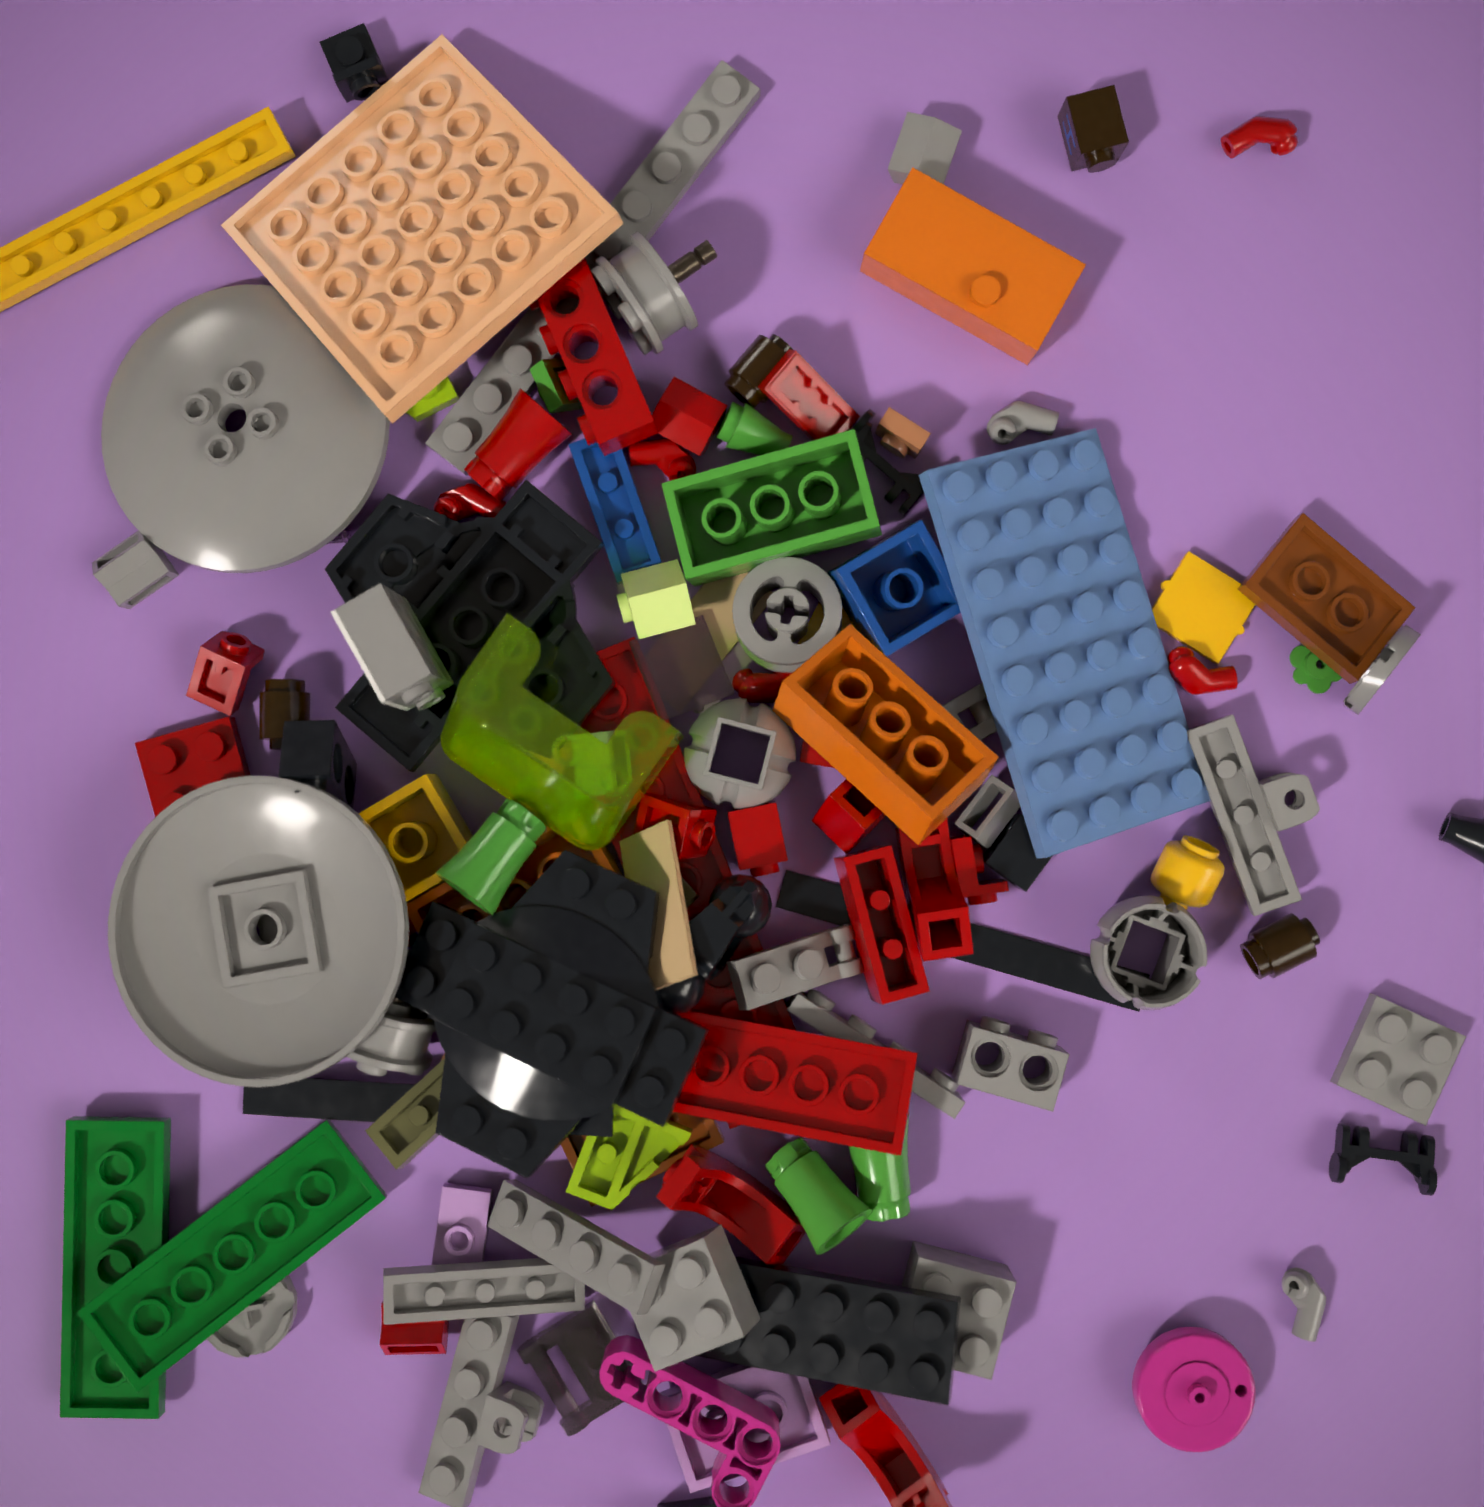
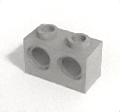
[951,1016,1069,1112]

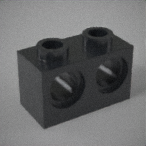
[278,720,357,809]

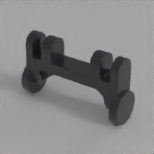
[853,409,924,515]
[1329,1123,1437,1196]

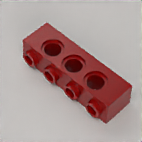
[529,258,658,456]

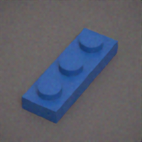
[568,438,662,585]

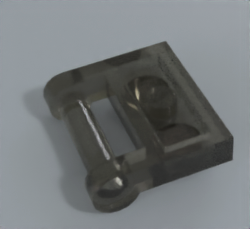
[517,1300,643,1436]

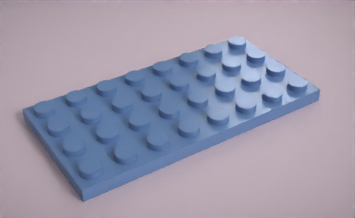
[919,428,1210,859]

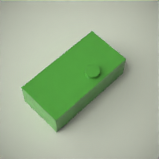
[661,429,882,587]

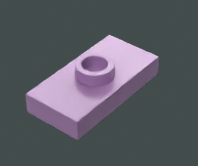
[432,1182,493,1265]

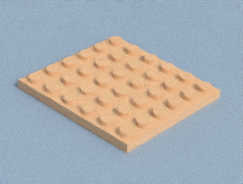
[221,34,624,424]

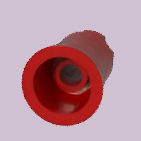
[464,388,573,501]

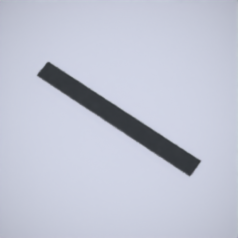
[776,870,1150,1012]
[243,1078,614,1137]

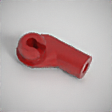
[1221,116,1298,158]
[434,483,507,521]
[1167,646,1238,695]
[732,668,792,703]

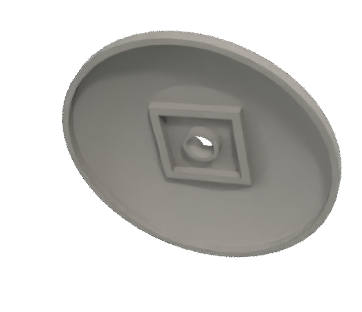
[101,285,390,573]
[108,776,409,1087]

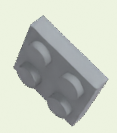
[1330,993,1466,1126]

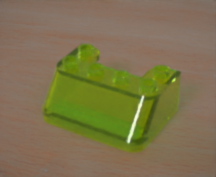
[441,613,684,850]

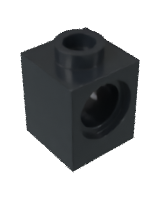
[983,814,1052,892]

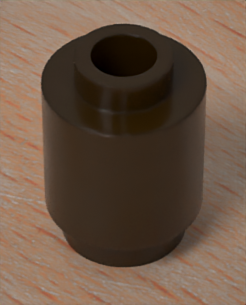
[724,334,793,408]
[259,679,310,750]
[1240,913,1320,979]

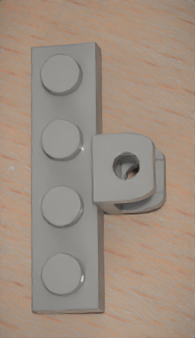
[1187,715,1320,916]
[419,1315,544,1507]

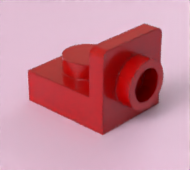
[186,631,265,716]
[633,793,717,859]
[950,835,1009,905]

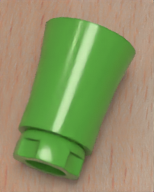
[436,799,547,916]
[849,1112,911,1222]
[765,1137,872,1255]

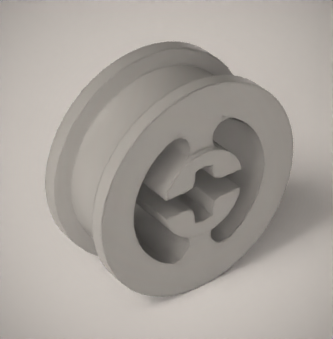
[732,557,842,673]

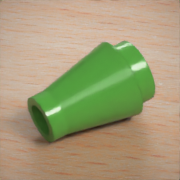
[716,402,792,455]

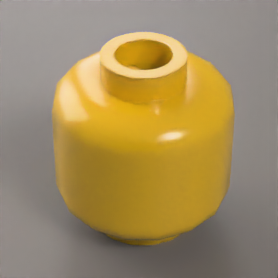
[1150,835,1225,910]

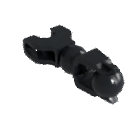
[659,874,772,1014]

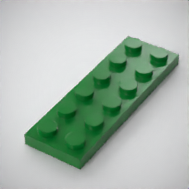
[60,1116,171,1419]
[76,1119,388,1393]

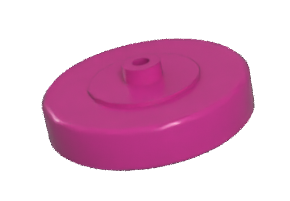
[1132,1327,1255,1452]

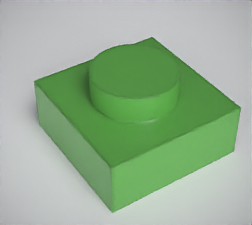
[530,358,594,413]

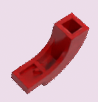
[895,818,974,962]
[656,1145,806,1264]
[819,1384,952,1507]

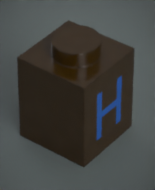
[1057,85,1129,173]

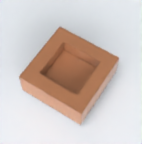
[875,407,931,459]

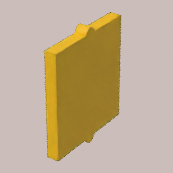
[1152,551,1255,664]

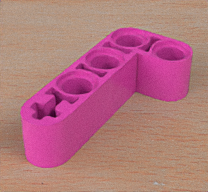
[599,1335,781,1507]

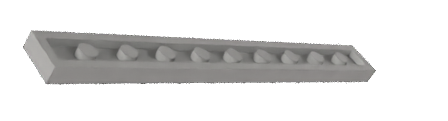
[425,60,760,476]

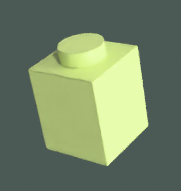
[616,559,696,639]

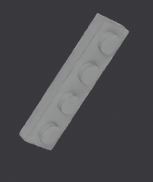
[786,988,966,1119]
[487,1179,666,1315]
[383,1258,585,1325]

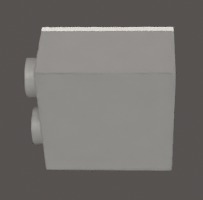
[330,583,454,711]

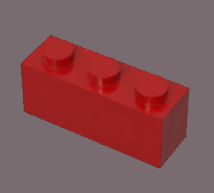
[834,845,930,1005]

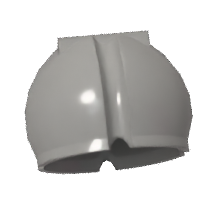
[684,698,796,810]
[1090,895,1207,1010]

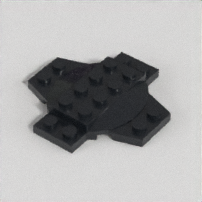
[325,480,616,772]
[395,850,709,1178]

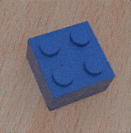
[827,520,961,656]

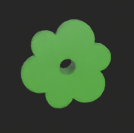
[1289,646,1342,694]

